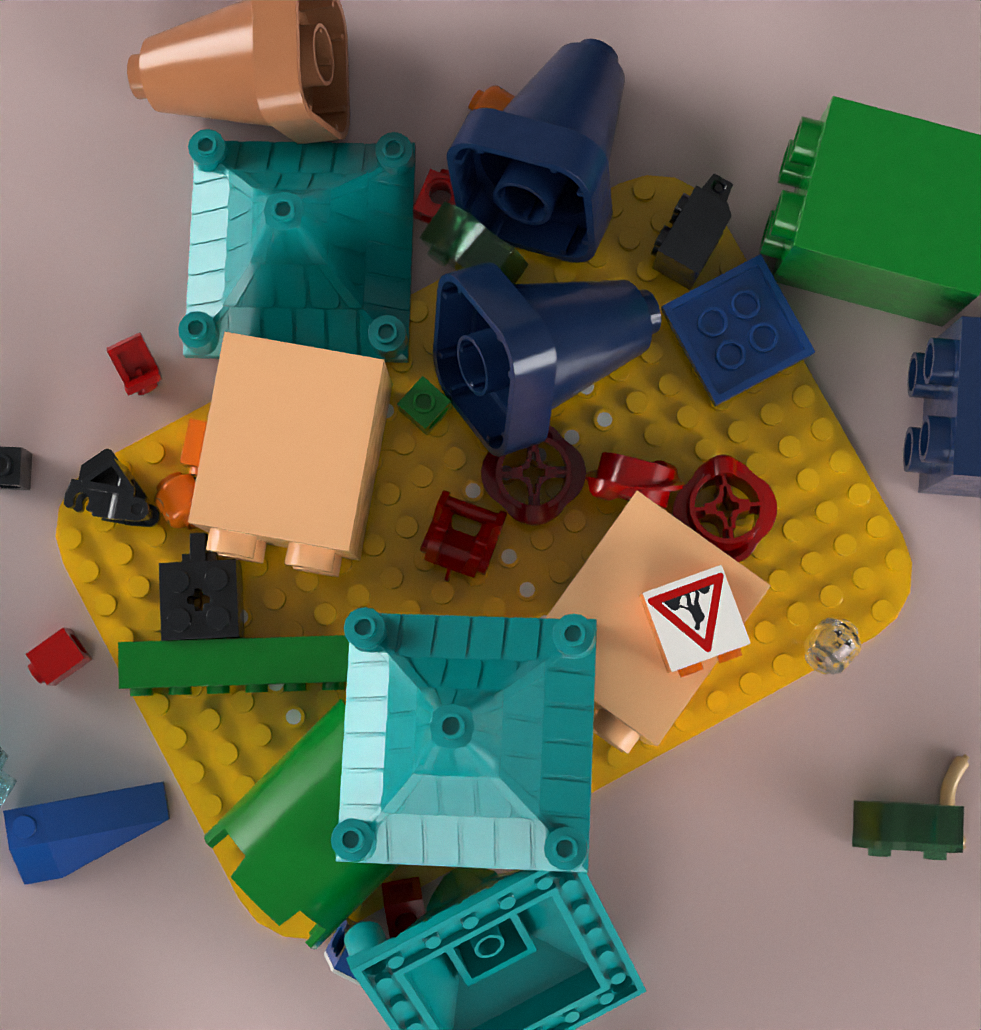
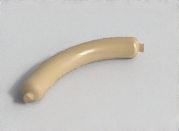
[939,754,969,851]

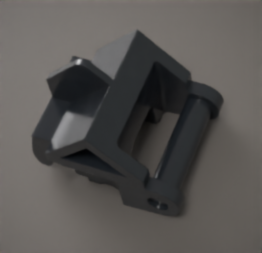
[64,449,161,527]

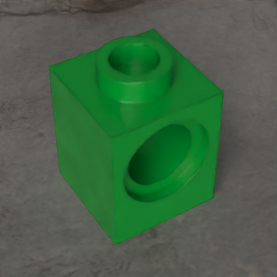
[397,376,452,435]

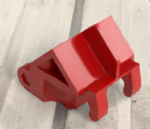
[420,490,507,582]

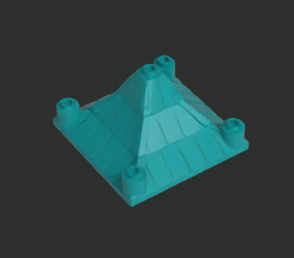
[178,129,416,363]
[331,607,597,873]
[344,867,647,1030]

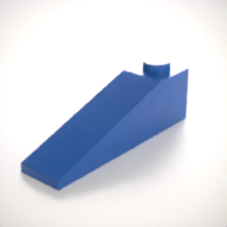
[3,781,170,885]

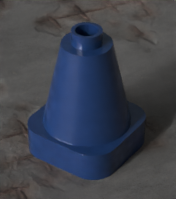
[447,38,625,263]
[433,262,661,457]

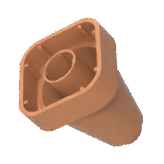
[127,0,350,144]

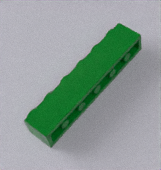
[118,635,349,696]

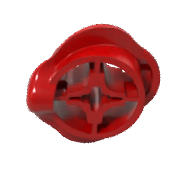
[585,452,684,509]
[672,454,777,563]

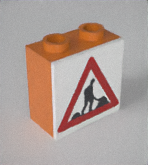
[639,565,751,678]

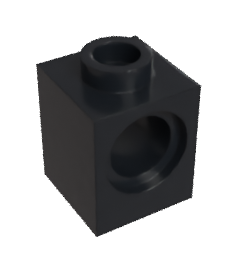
[0,446,33,490]

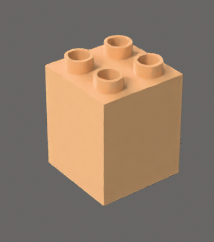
[188,332,393,577]
[545,491,771,754]

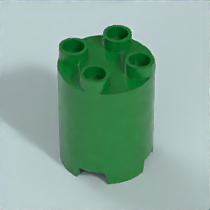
[204,698,399,950]

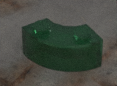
[419,201,529,284]
[852,800,964,860]

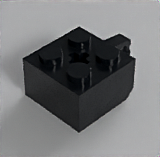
[651,174,733,290]
[159,533,245,641]

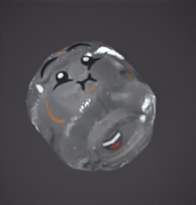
[804,618,861,674]

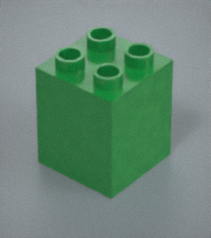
[759,96,981,327]

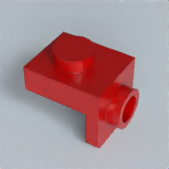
[107,332,162,396]

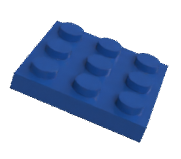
[661,254,815,407]

